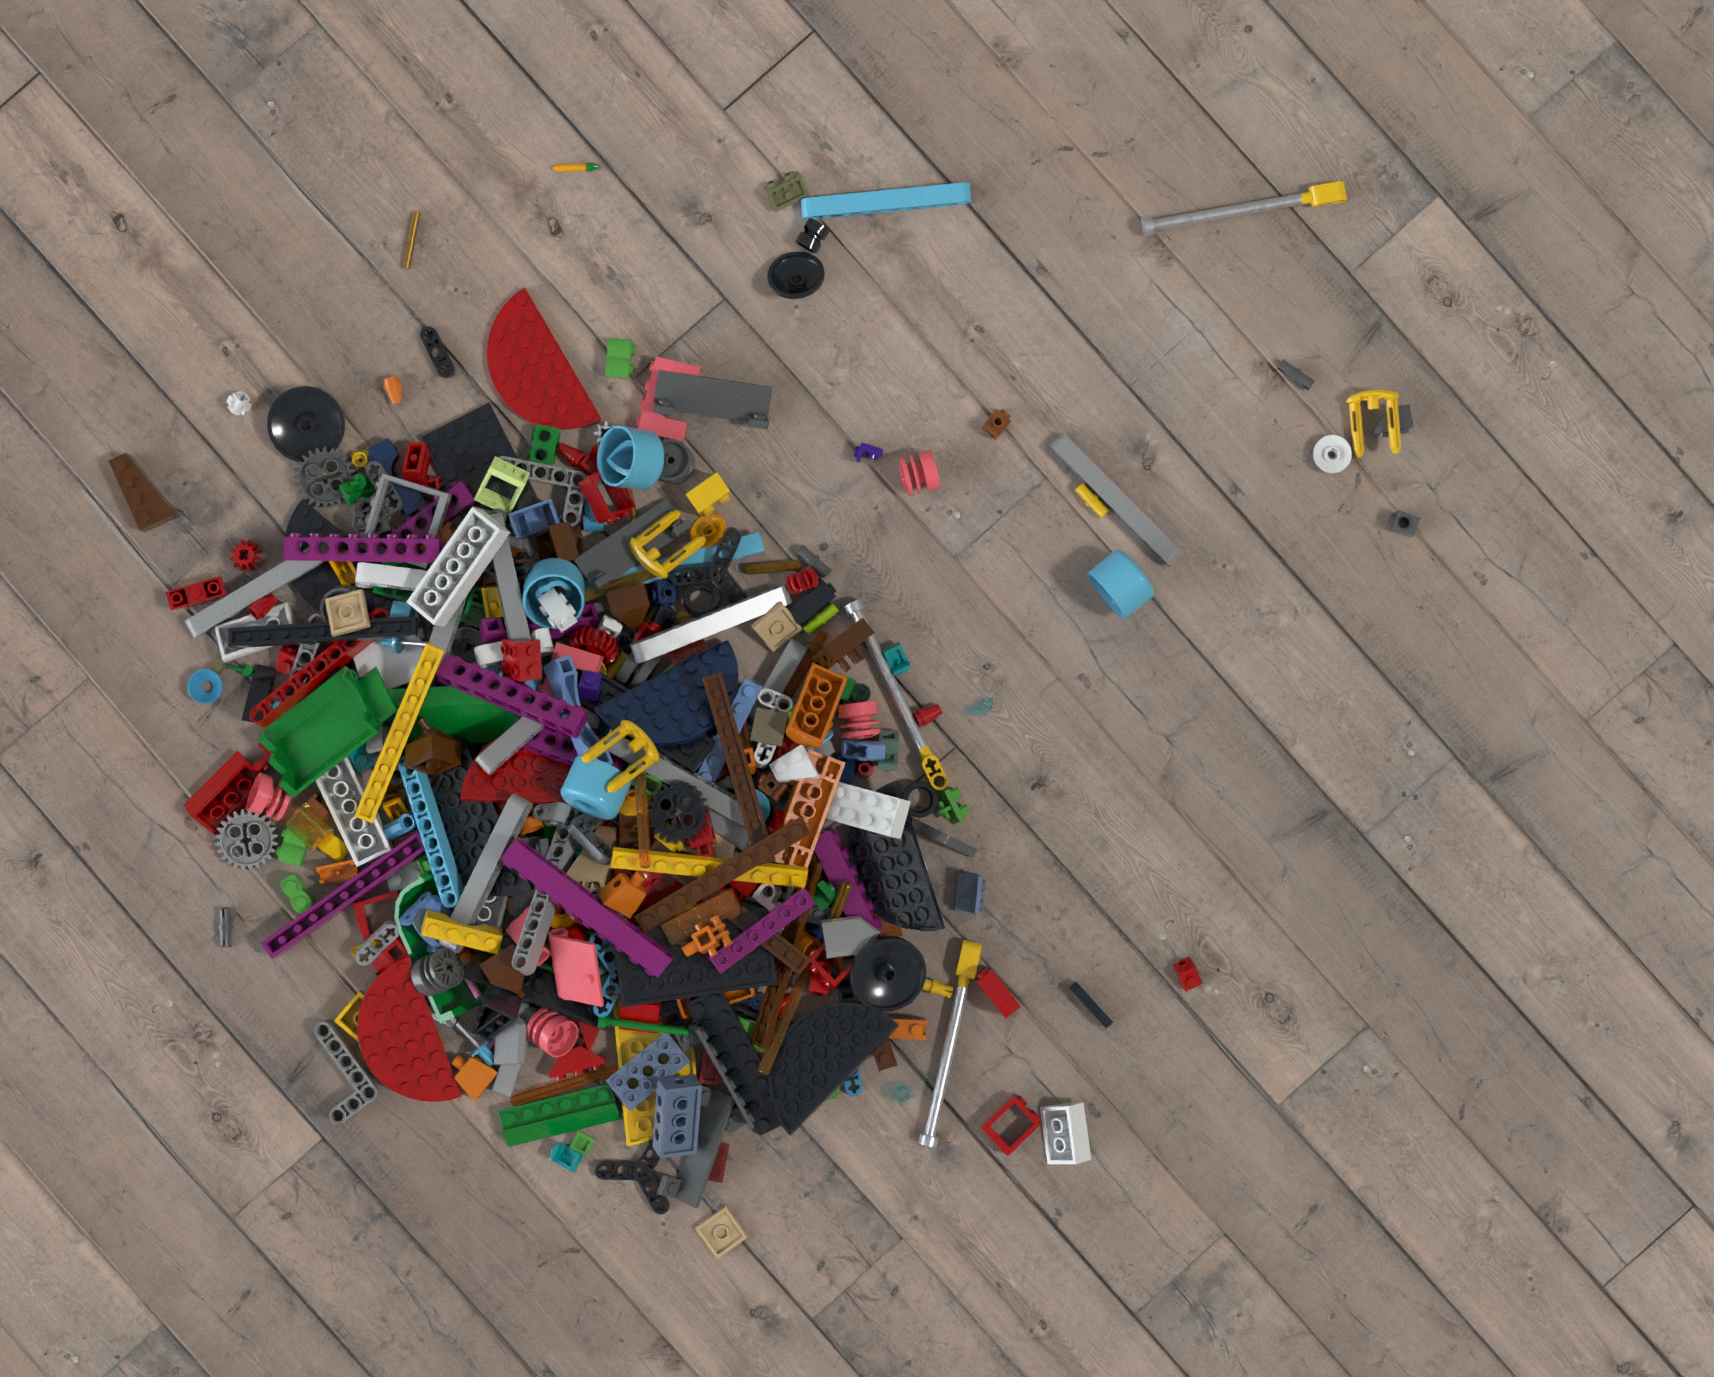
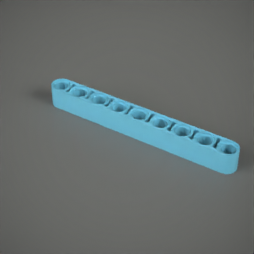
[801,182,972,220]
[397,742,464,908]

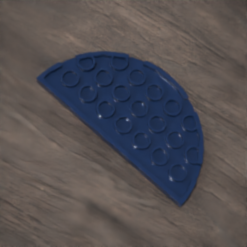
[593,640,739,747]

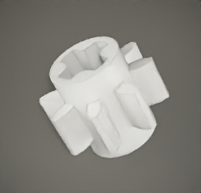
[226,391,252,415]
[594,422,615,443]

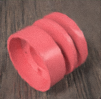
[899,450,941,496]
[838,701,881,740]
[246,772,291,821]
[526,1008,578,1058]

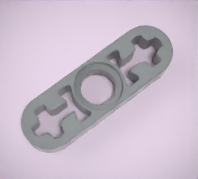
[355,920,399,966]

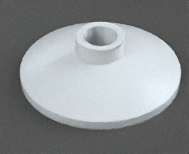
[1313,435,1352,473]

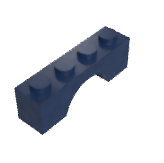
[368,438,429,517]

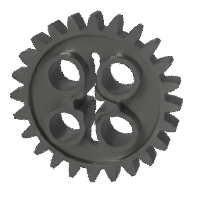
[293,446,356,509]

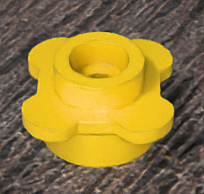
[351,450,370,470]

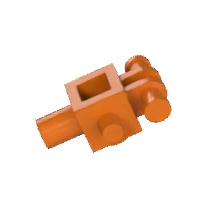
[682,915,733,957]

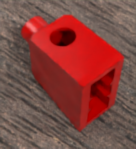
[808,951,833,997]

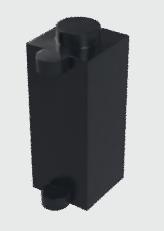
[785,577,837,626]

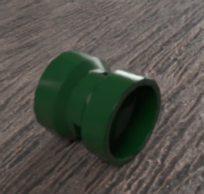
[852,684,871,703]

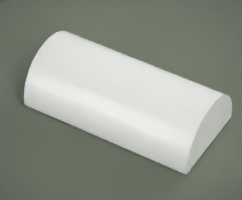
[214,602,297,663]

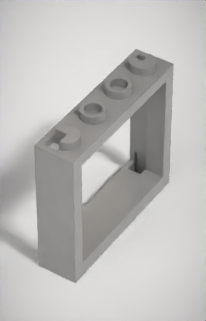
[360,473,452,568]

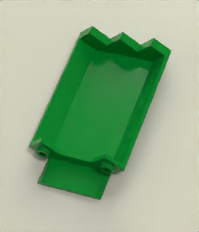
[258,666,398,798]
[389,686,531,744]

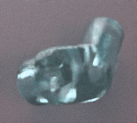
[967,697,994,716]

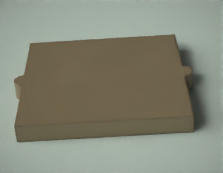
[750,707,788,747]

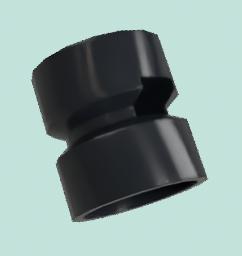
[795,218,830,254]

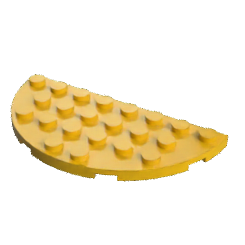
[611,993,696,1146]

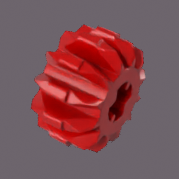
[229,539,262,572]
[785,568,819,594]

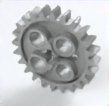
[215,809,279,871]

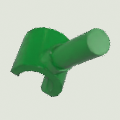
[227,664,256,677]

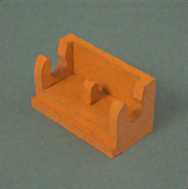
[316,860,360,886]

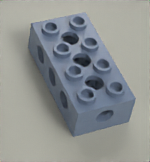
[606,1033,691,1111]
[653,1074,702,1158]

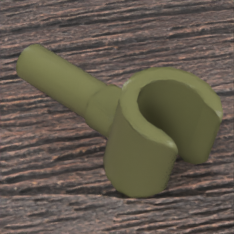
[211,646,224,675]

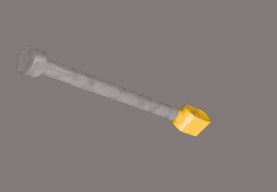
[1141,181,1347,236]
[844,599,948,790]
[918,939,982,1147]

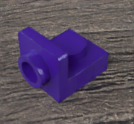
[853,443,884,463]

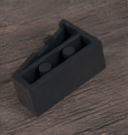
[472,984,522,1041]

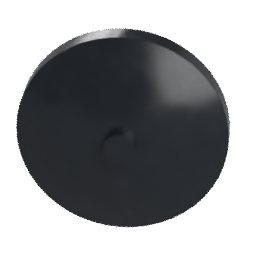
[267,386,345,462]
[849,936,926,1012]

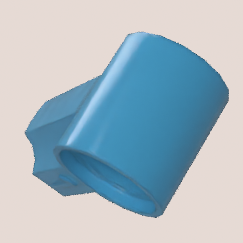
[583,496,604,532]
[384,812,418,841]

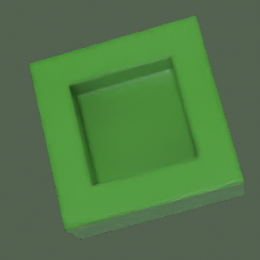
[569,1130,596,1157]

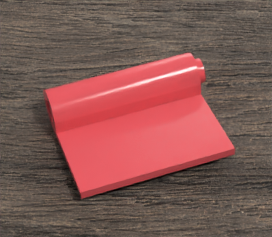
[548,928,604,1007]

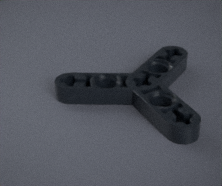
[670,527,748,604]
[595,1139,670,1215]

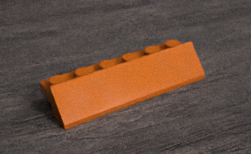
[774,749,845,867]

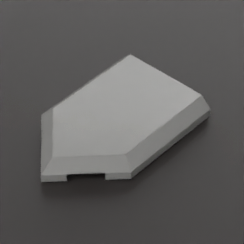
[820,916,880,959]
[494,1016,527,1065]

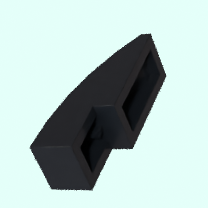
[242,664,276,723]

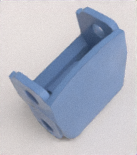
[508,499,561,539]
[399,891,453,953]

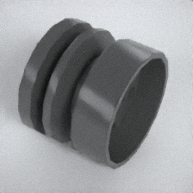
[449,627,483,664]
[411,948,464,997]

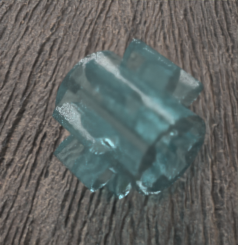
[891,1082,915,1106]

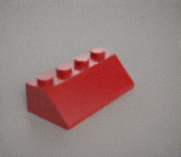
[183,750,263,835]

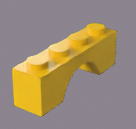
[421,910,503,954]

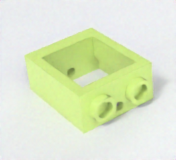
[474,456,530,516]

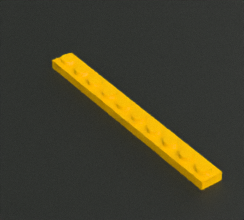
[354,642,445,823]
[611,847,808,888]

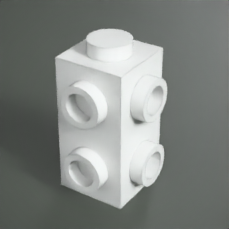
[537,588,578,633]

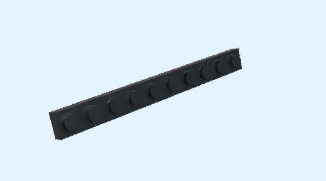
[228,616,418,649]

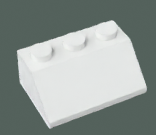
[1040,1102,1091,1164]

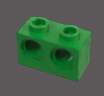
[527,424,561,466]

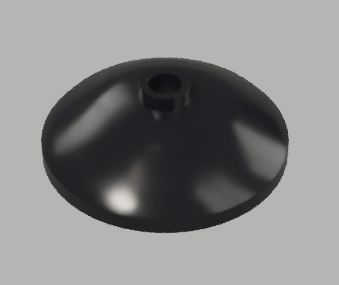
[767,251,825,299]

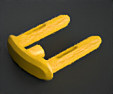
[1346,390,1401,458]
[629,510,706,578]
[581,720,659,793]

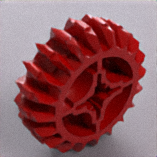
[568,626,620,667]

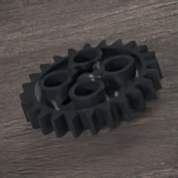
[646,781,710,845]

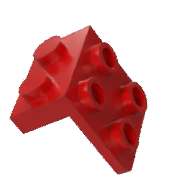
[501,639,542,682]

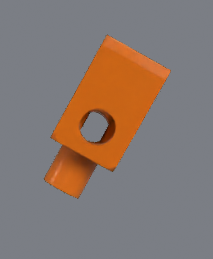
[598,871,646,918]
[451,1055,499,1101]

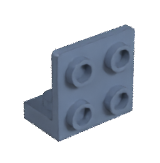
[954,873,986,915]

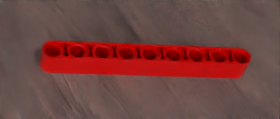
[249,608,390,728]

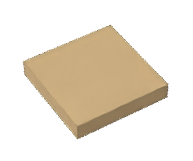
[325,589,371,637]
[751,601,803,653]
[695,1205,749,1260]

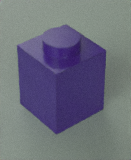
[578,670,602,701]

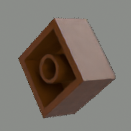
[532,522,584,563]
[606,583,652,634]
[405,717,461,776]
[480,944,525,999]

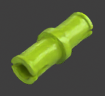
[803,602,839,636]

